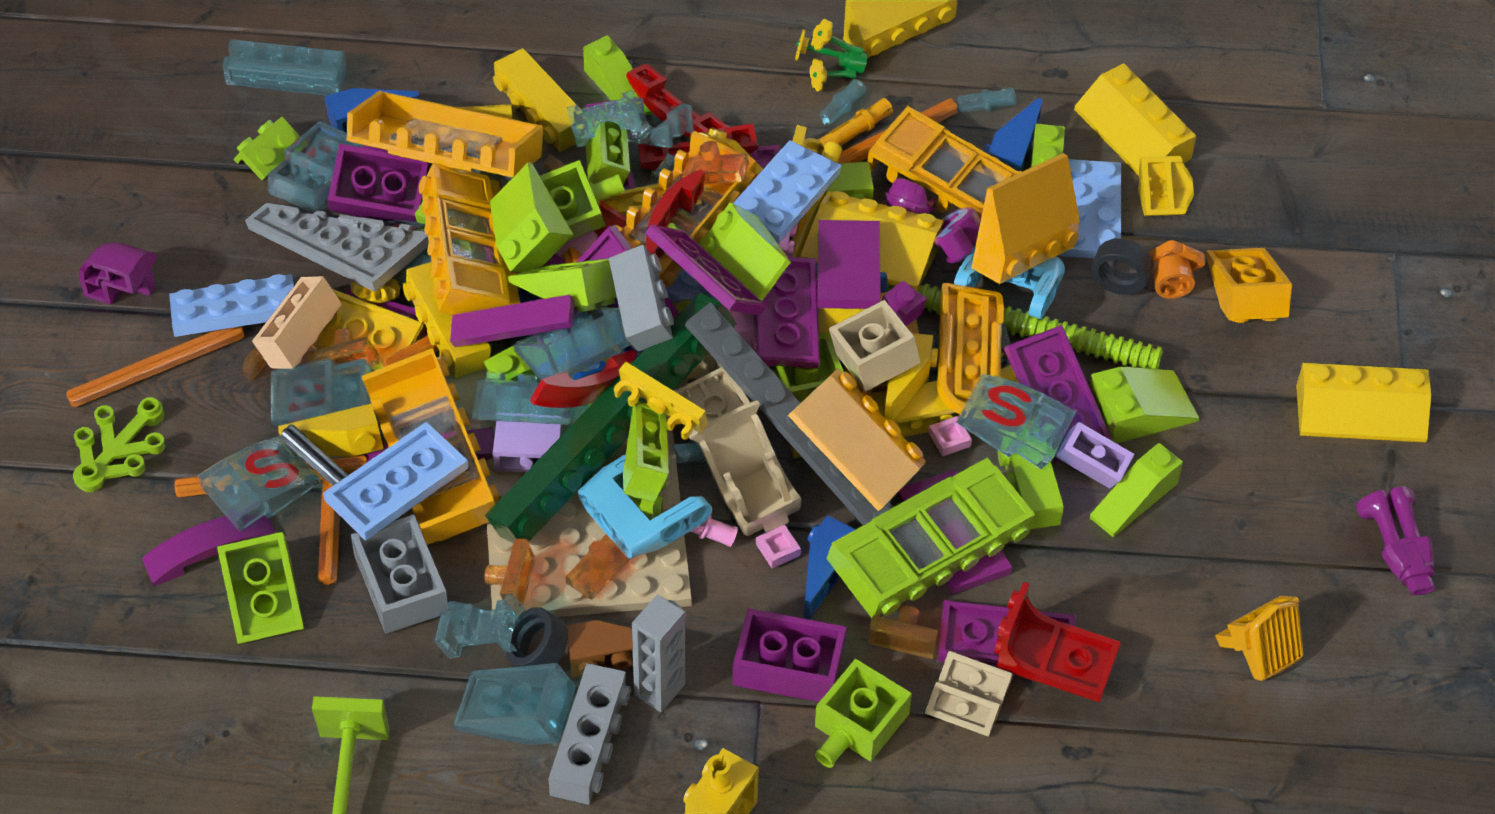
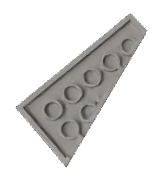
[245,203,429,292]

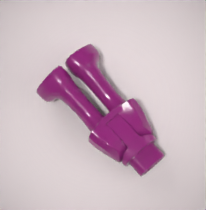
[1355,487,1435,596]

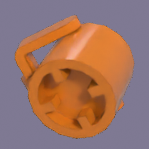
[1149,240,1205,299]

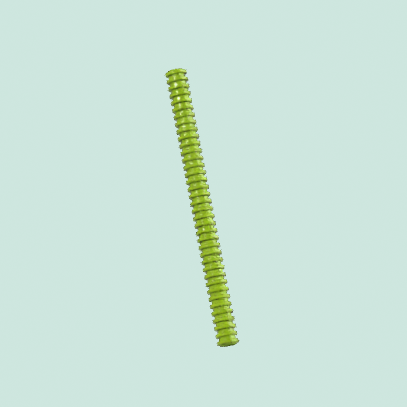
[888,283,1163,369]

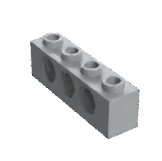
[632,595,685,713]
[548,663,631,805]

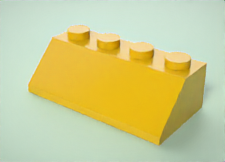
[843,0,957,58]
[1074,63,1196,176]
[1296,363,1431,442]

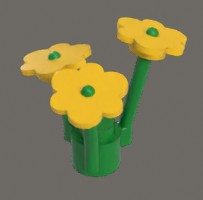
[795,19,867,92]

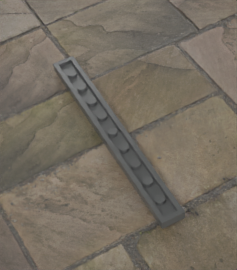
[685,302,926,558]

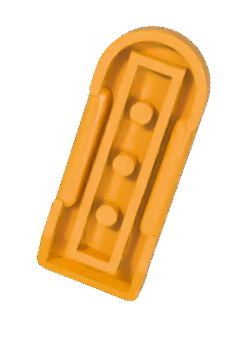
[937,283,1004,417]

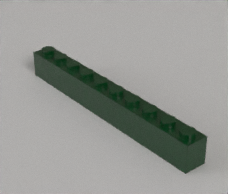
[485,293,737,548]

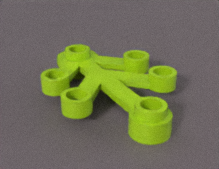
[73,397,166,492]

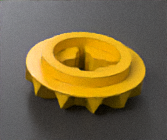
[351,278,400,303]

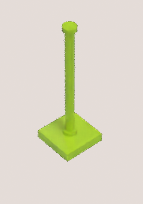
[312,696,390,814]

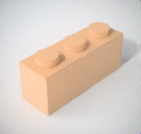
[252,276,342,369]

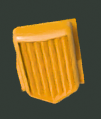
[1215,596,1304,681]

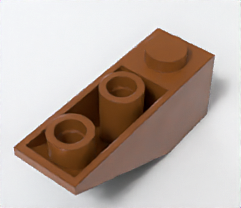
[566,620,633,678]

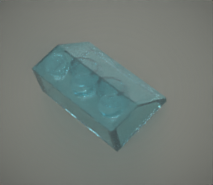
[513,307,632,380]
[472,372,575,425]

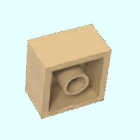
[829,300,921,392]

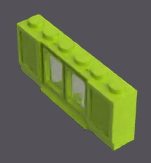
[826,458,1035,619]

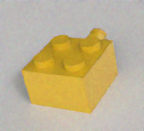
[683,748,759,814]

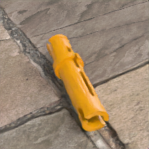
[817,98,893,154]

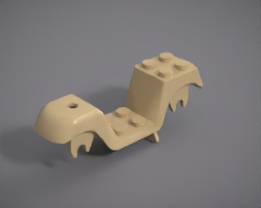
[673,353,801,536]

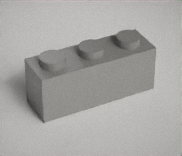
[609,245,674,351]

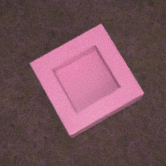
[928,416,972,457]
[756,525,801,568]

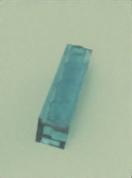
[222,39,347,96]

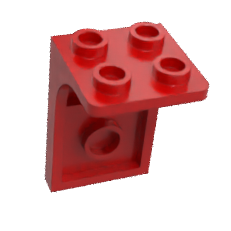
[994,581,1121,703]

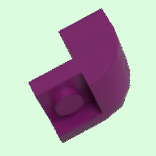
[79,242,157,305]

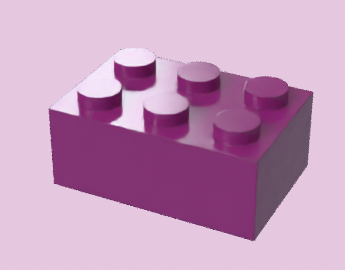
[328,143,429,227]
[733,608,846,702]

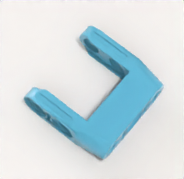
[954,246,1065,319]
[578,454,712,559]

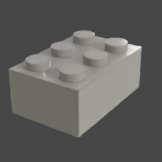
[351,514,449,634]

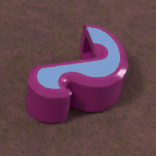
[934,207,981,264]

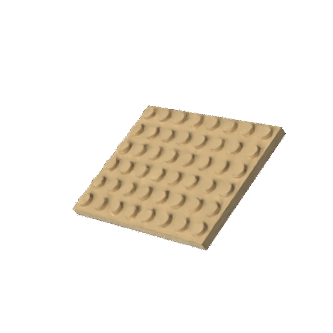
[479,399,691,622]

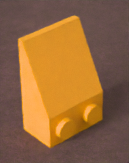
[1206,248,1292,323]

